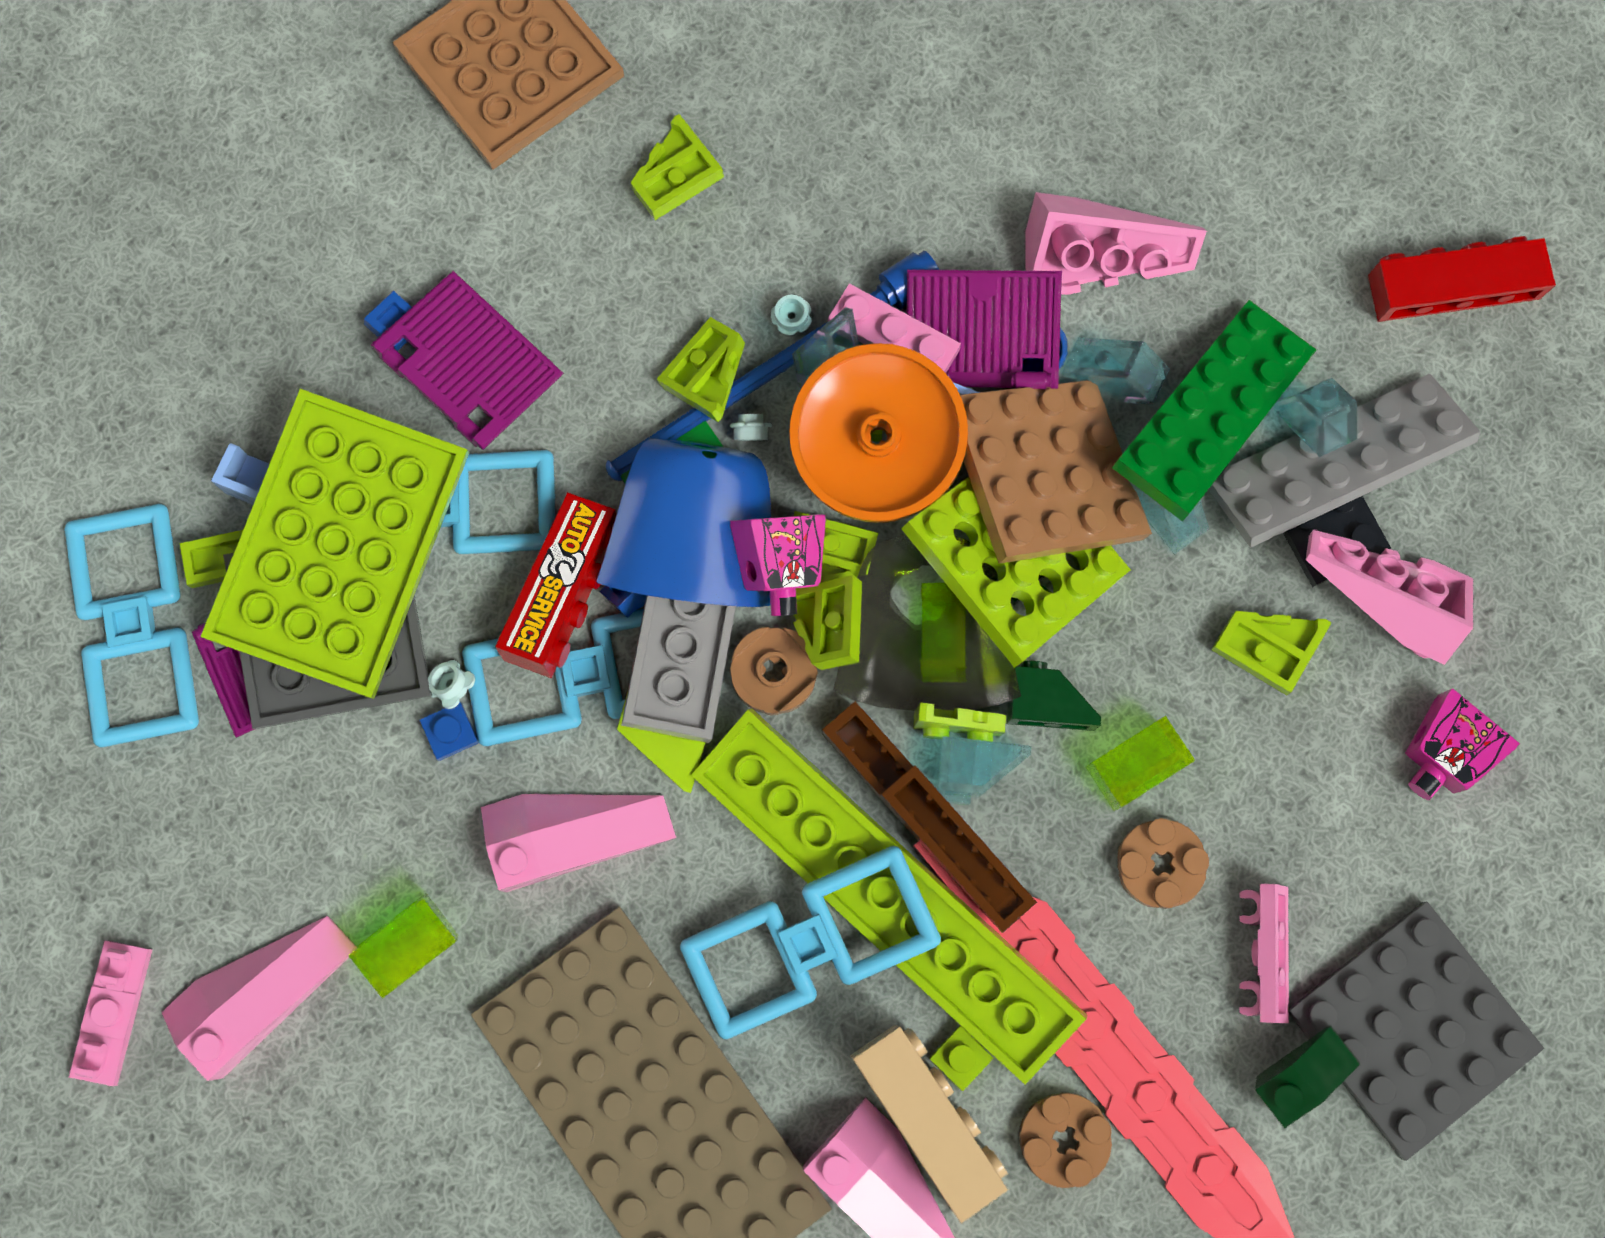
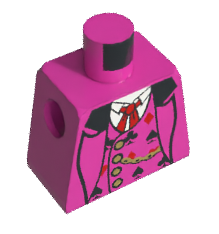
[730,514,826,616]
[1405,688,1520,800]

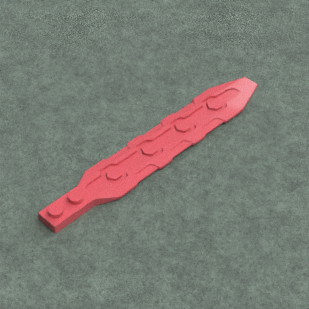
[913,841,1295,1238]

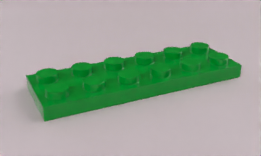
[1112,300,1317,522]

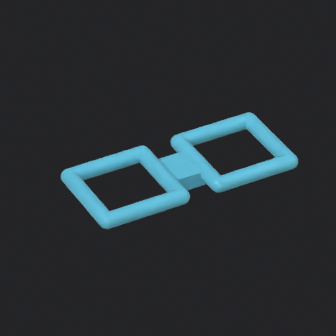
[441,450,556,554]
[64,504,199,747]
[462,608,644,746]
[680,846,941,1039]

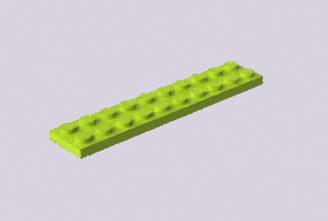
[691,708,1087,1085]

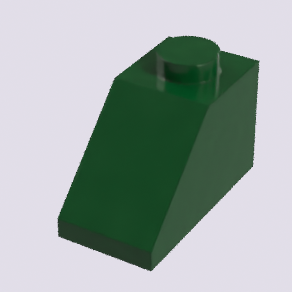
[1007,661,1101,731]
[1255,1025,1360,1129]

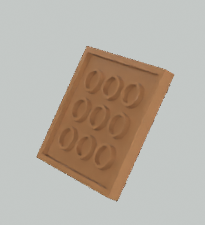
[393,0,624,170]
[960,380,1152,564]

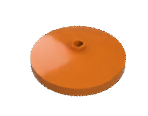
[789,343,968,523]

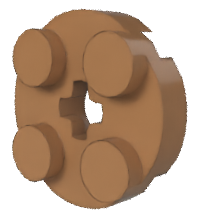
[730,627,818,716]
[1117,818,1209,909]
[1019,1092,1112,1188]

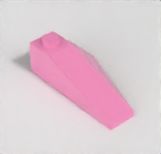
[1025,192,1207,295]
[1306,530,1473,665]
[481,794,676,893]
[161,916,358,1081]
[803,1097,955,1238]

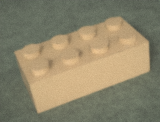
[850,1025,1008,1223]

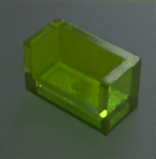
[920,583,966,682]
[1085,715,1196,811]
[348,893,459,999]

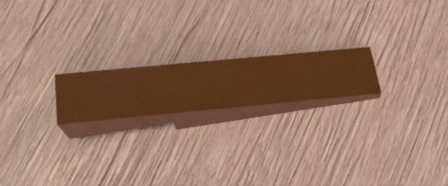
[822,701,1037,933]

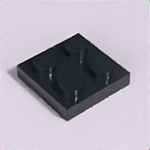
[1283,496,1392,587]

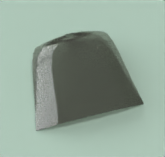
[833,534,1021,711]

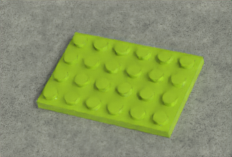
[201,388,469,699]

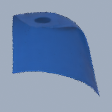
[596,439,771,607]

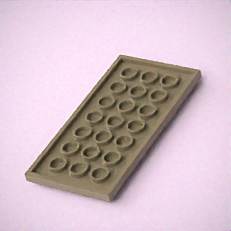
[471,907,832,1238]

